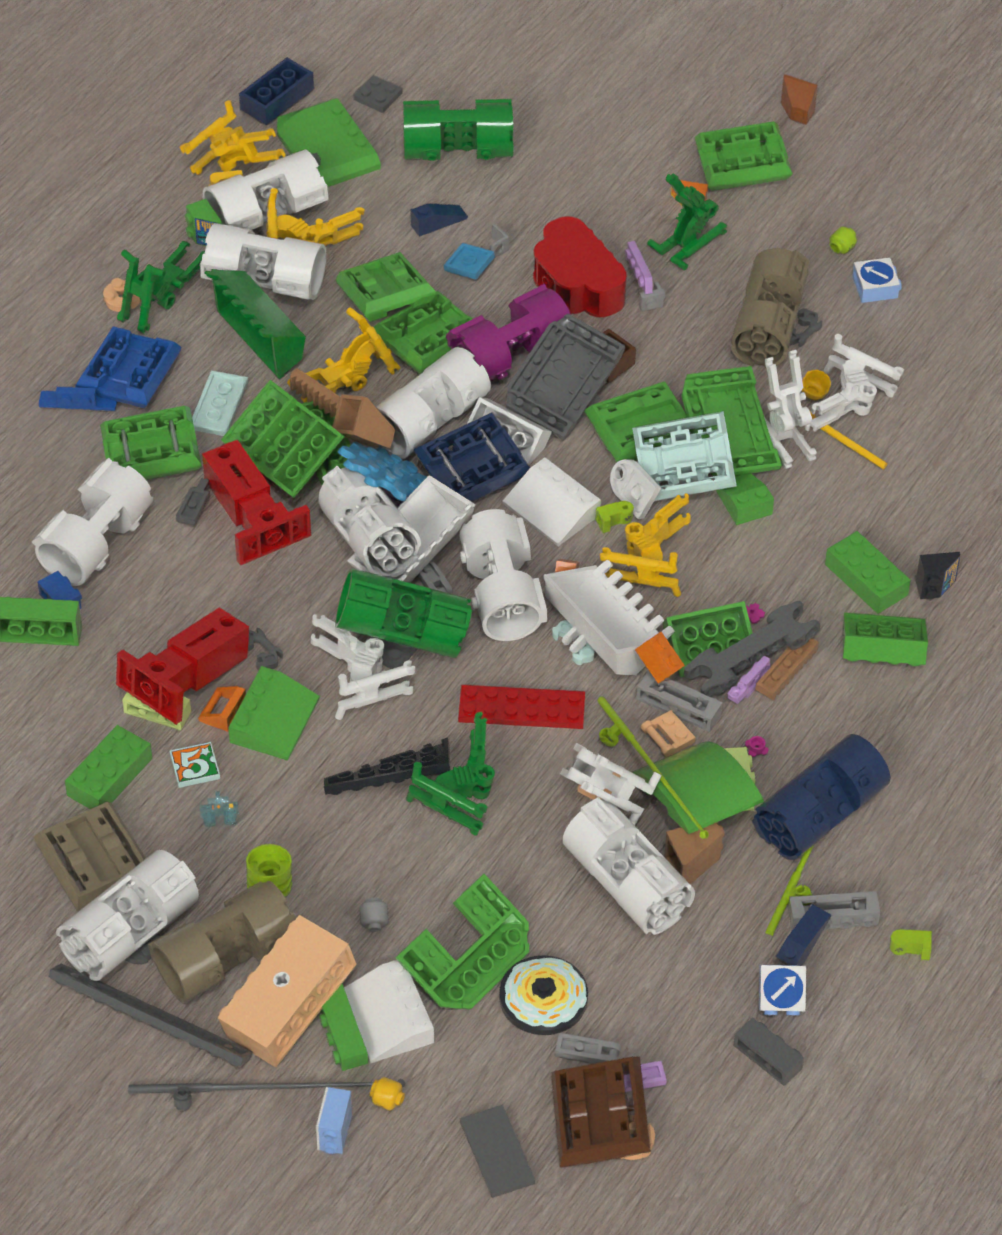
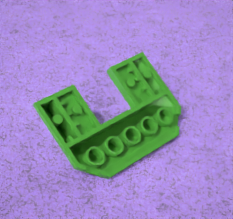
[396,874,529,1010]

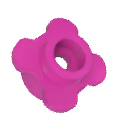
[745,736,769,757]

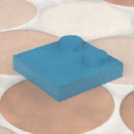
[444,243,495,280]

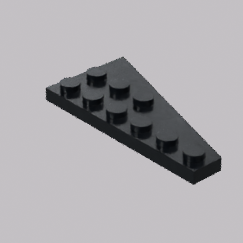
[324,737,451,795]

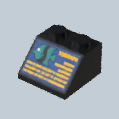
[916,552,961,599]

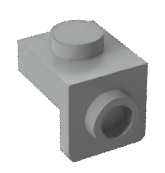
[639,282,666,311]

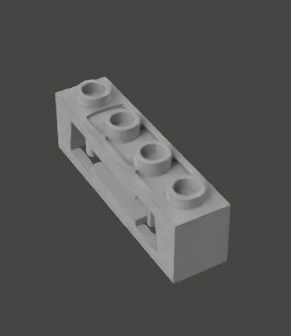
[636,670,723,732]
[788,891,880,930]

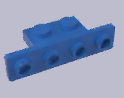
[39,387,117,411]

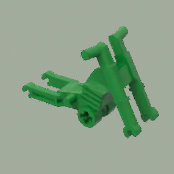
[647,173,727,270]
[117,241,205,333]
[406,712,495,836]

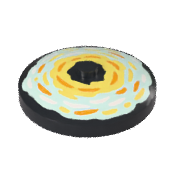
[499,955,588,1035]

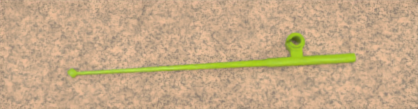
[597,696,709,839]
[765,845,814,936]

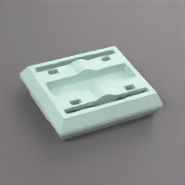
[632,411,737,501]

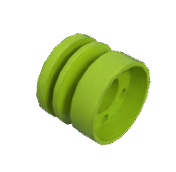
[246,844,292,897]

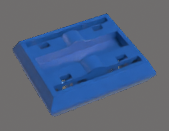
[75,326,182,408]

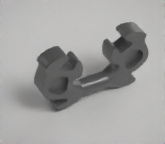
[789,308,823,347]
[248,628,283,671]

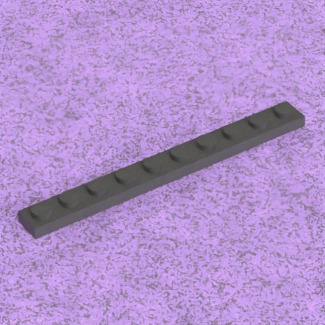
[48,963,253,1066]

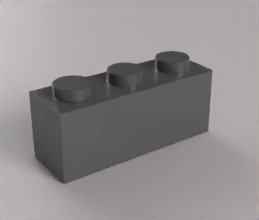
[733,1017,804,1086]

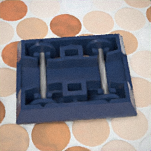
[414,412,531,502]

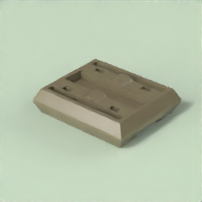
[33,802,146,911]

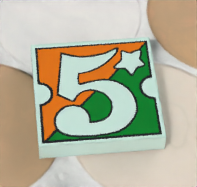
[170,742,220,788]

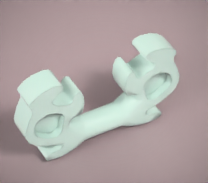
[552,620,595,665]

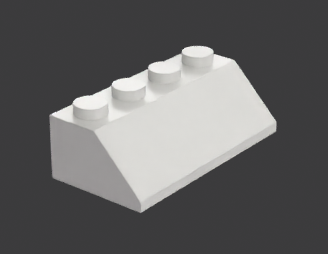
[467,397,552,465]

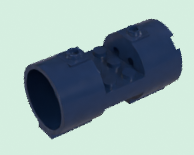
[752,734,891,860]

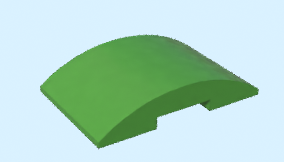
[221,380,344,498]
[632,741,764,834]

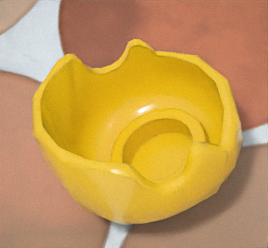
[801,369,831,401]

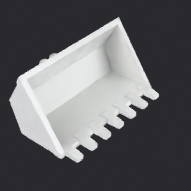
[348,475,475,583]
[544,560,675,675]

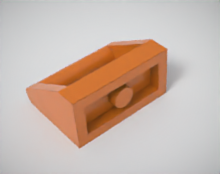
[198,686,246,732]

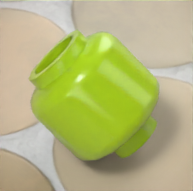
[829,226,857,254]

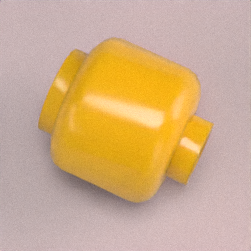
[369,1077,405,1110]

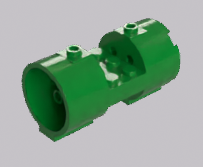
[403,99,513,161]
[335,568,472,658]

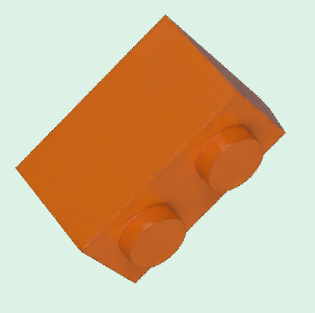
[635,632,685,684]

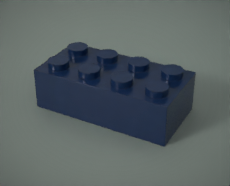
[239,57,314,125]

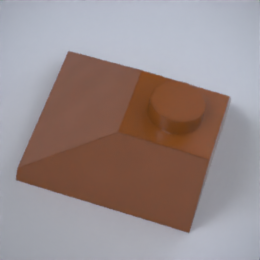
[781,74,818,125]

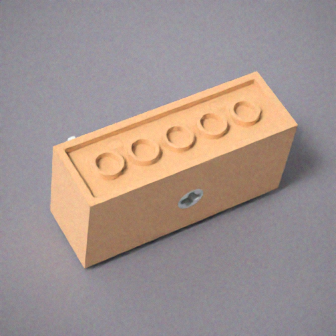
[218,915,357,1068]

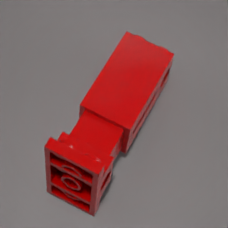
[202,440,311,566]
[116,607,249,725]

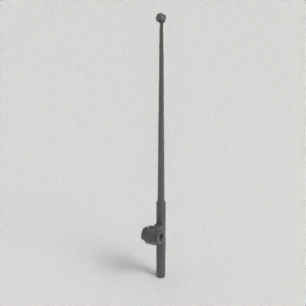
[129,1079,405,1111]

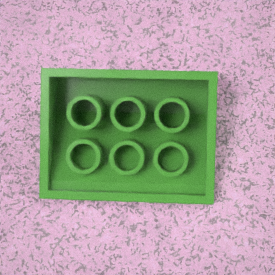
[662,601,753,677]
[843,612,928,666]
[229,666,320,760]

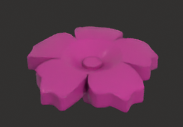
[746,603,765,624]

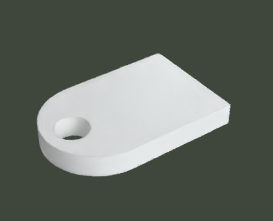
[610,459,661,519]

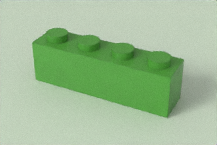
[319,984,368,1071]

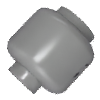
[360,898,389,932]

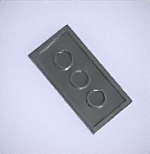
[460,1104,535,1198]

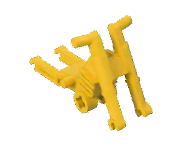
[179,100,286,175]
[266,188,365,245]
[287,307,401,403]
[600,493,691,597]

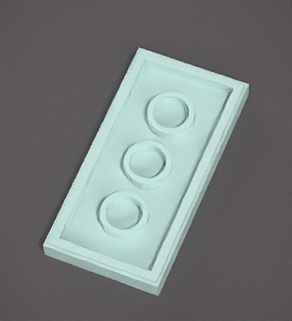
[192,370,248,436]

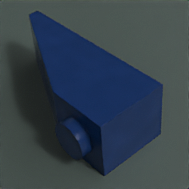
[410,203,468,237]
[776,904,832,966]

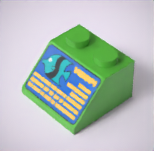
[185,199,222,246]

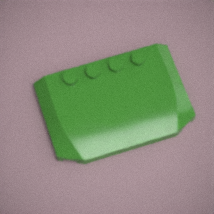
[277,98,381,187]
[681,366,782,476]

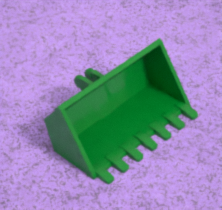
[205,269,306,380]

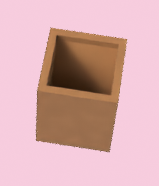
[332,394,395,448]
[664,822,725,884]

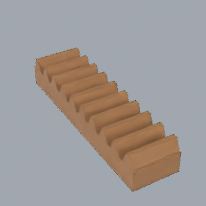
[290,368,341,418]
[755,638,819,700]

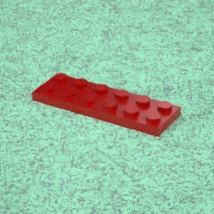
[458,685,585,729]

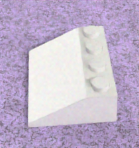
[502,458,601,547]
[344,960,434,1063]

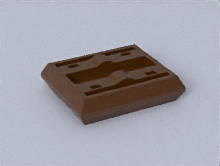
[551,1056,651,1168]

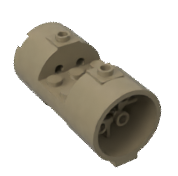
[731,248,809,368]
[148,881,296,1003]

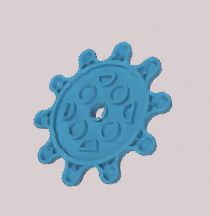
[338,442,428,501]

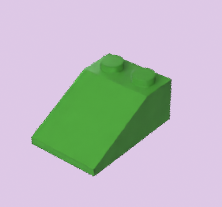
[716,473,774,525]

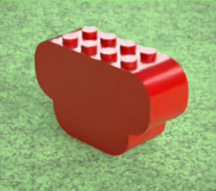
[533,216,627,318]

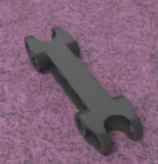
[684,601,820,697]

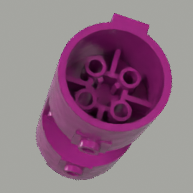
[445,284,571,381]

